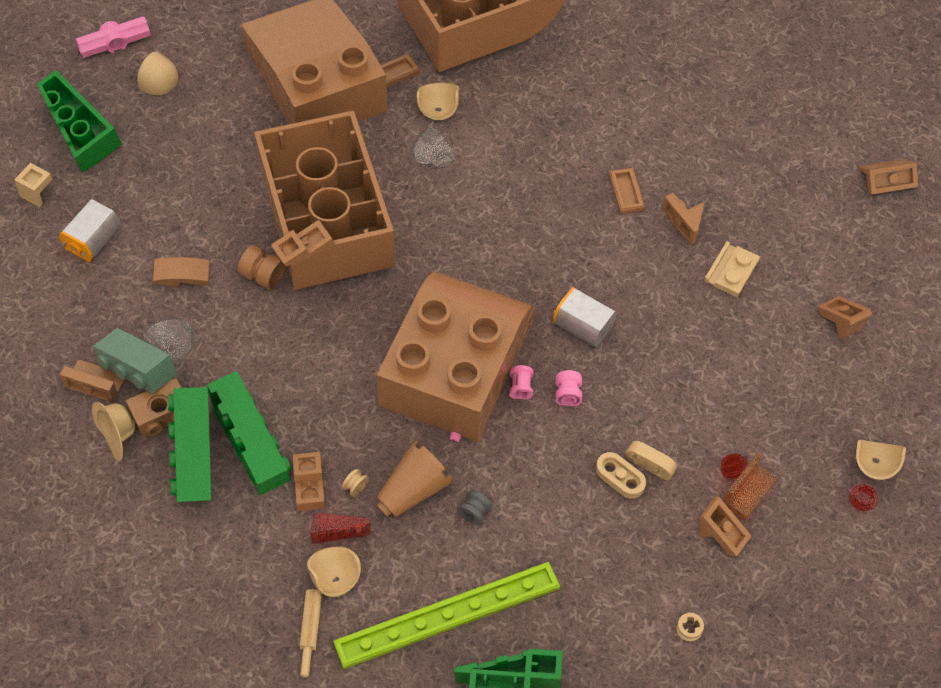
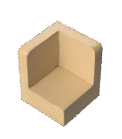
[14,163,52,207]

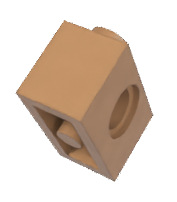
[125,378,181,438]

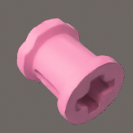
[509,365,534,399]

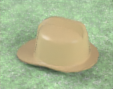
[92,402,135,461]

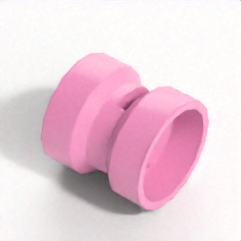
[555,370,582,406]

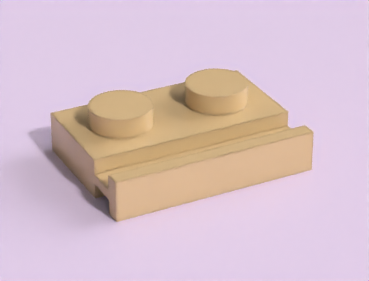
[704,241,760,297]

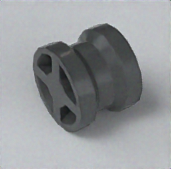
[457,490,492,525]

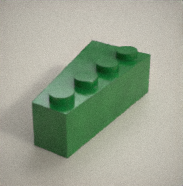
[37,70,122,173]
[207,371,292,495]
[168,387,211,502]

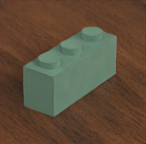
[93,328,177,394]

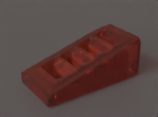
[311,513,371,543]

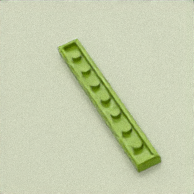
[333,562,560,669]

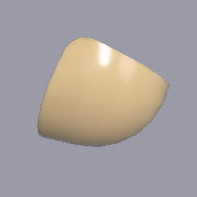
[137,52,178,95]
[417,82,459,120]
[856,440,906,480]
[307,547,361,597]

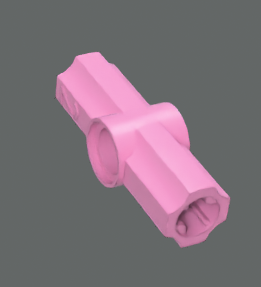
[75,17,151,58]

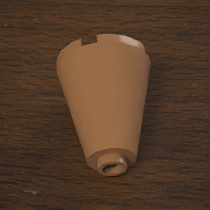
[376,441,454,518]

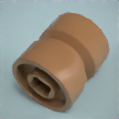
[237,245,286,291]

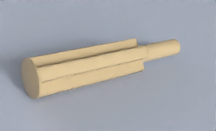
[299,589,323,678]

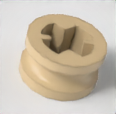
[342,469,369,497]
[677,613,704,642]

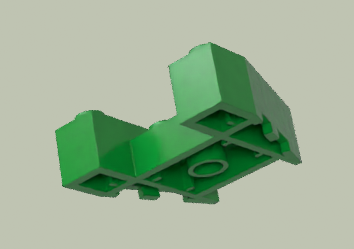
[454,649,563,688]

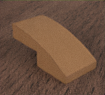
[271,220,335,266]
[152,257,209,287]
[293,452,325,511]

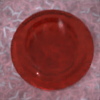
[721,453,748,479]
[849,484,878,511]

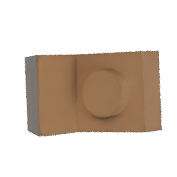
[662,193,704,245]
[818,296,872,339]
[699,496,751,557]

